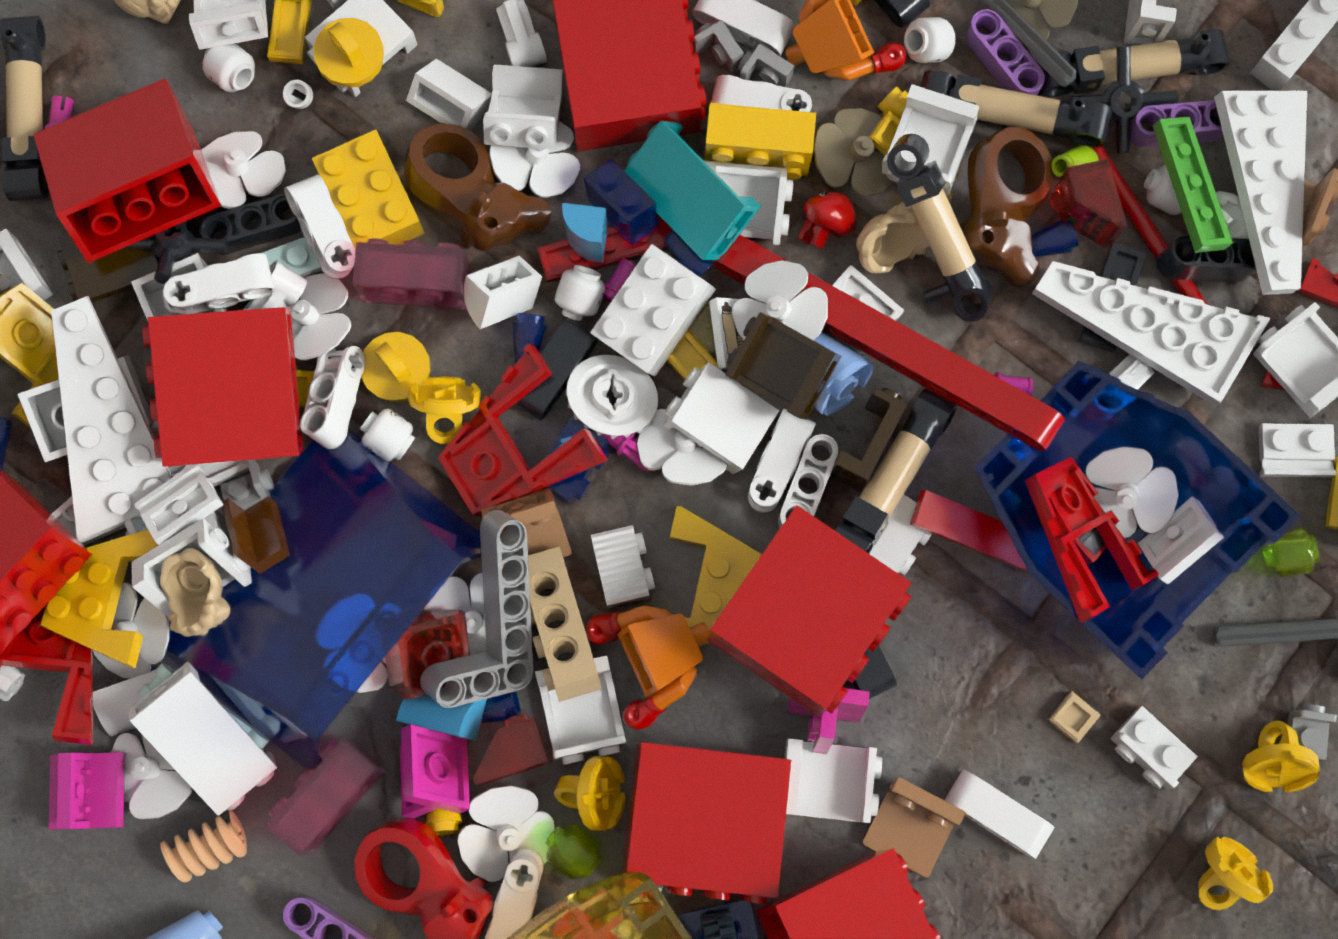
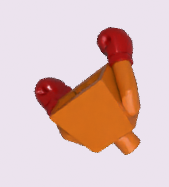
[785,0,907,81]
[585,605,710,731]

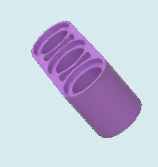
[966,9,1045,95]
[1131,100,1223,147]
[283,896,376,939]

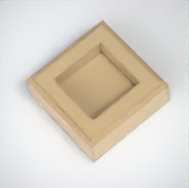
[1047,691,1101,743]

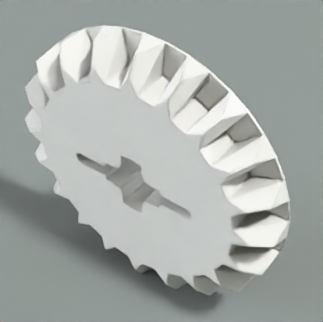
[565,355,658,439]

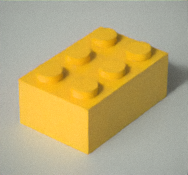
[705,103,816,180]
[312,130,425,262]

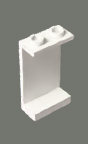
[128,662,277,816]

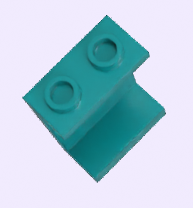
[621,121,762,260]

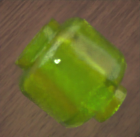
[1263,528,1320,578]
[545,824,602,880]

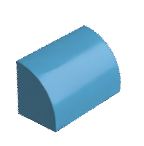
[562,203,608,263]
[396,684,487,741]

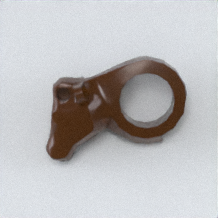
[404,123,551,252]
[959,127,1054,286]

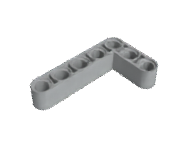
[420,510,533,708]

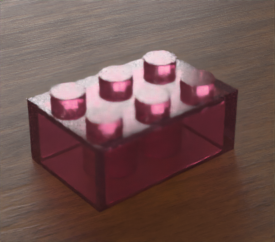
[352,238,471,309]
[266,738,387,856]

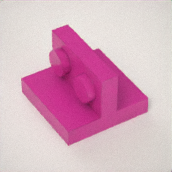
[787,688,870,754]
[400,724,470,819]
[48,752,125,830]

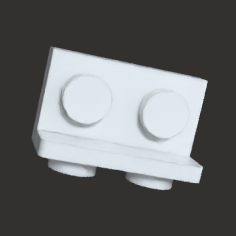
[1110,706,1198,789]

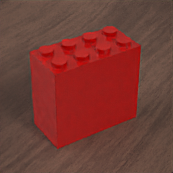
[553,0,707,152]
[34,78,222,263]
[143,307,304,467]
[0,469,92,655]
[707,505,912,718]
[621,742,792,904]
[755,848,941,939]

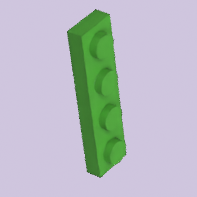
[1153,117,1233,253]

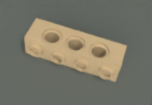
[528,546,602,702]

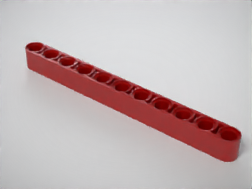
[712,235,1065,452]

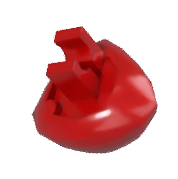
[797,192,857,249]

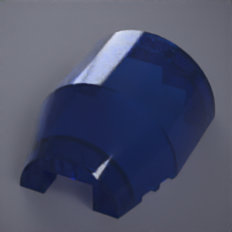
[974,360,1302,680]

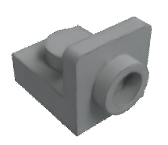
[693,20,744,73]
[738,44,794,87]
[220,459,274,510]
[1288,704,1337,760]

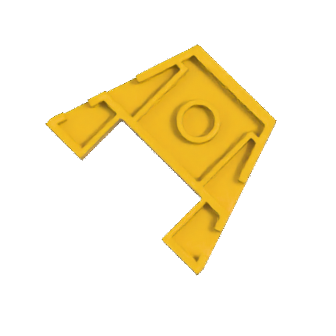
[0,283,59,428]
[670,506,762,630]
[41,529,158,668]

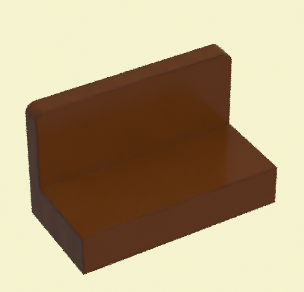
[222,496,290,574]

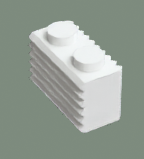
[591,525,655,608]

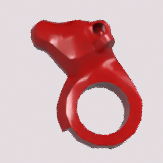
[354,818,495,939]

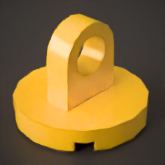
[313,18,384,88]
[361,332,431,403]
[408,376,481,444]
[1242,721,1320,793]
[554,756,626,831]
[1198,837,1273,910]

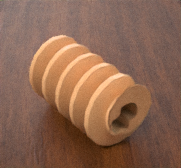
[160,811,247,883]

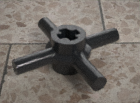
[1070,46,1178,153]
[125,221,228,284]

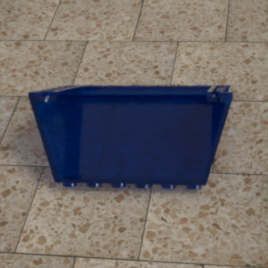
[165,428,481,775]

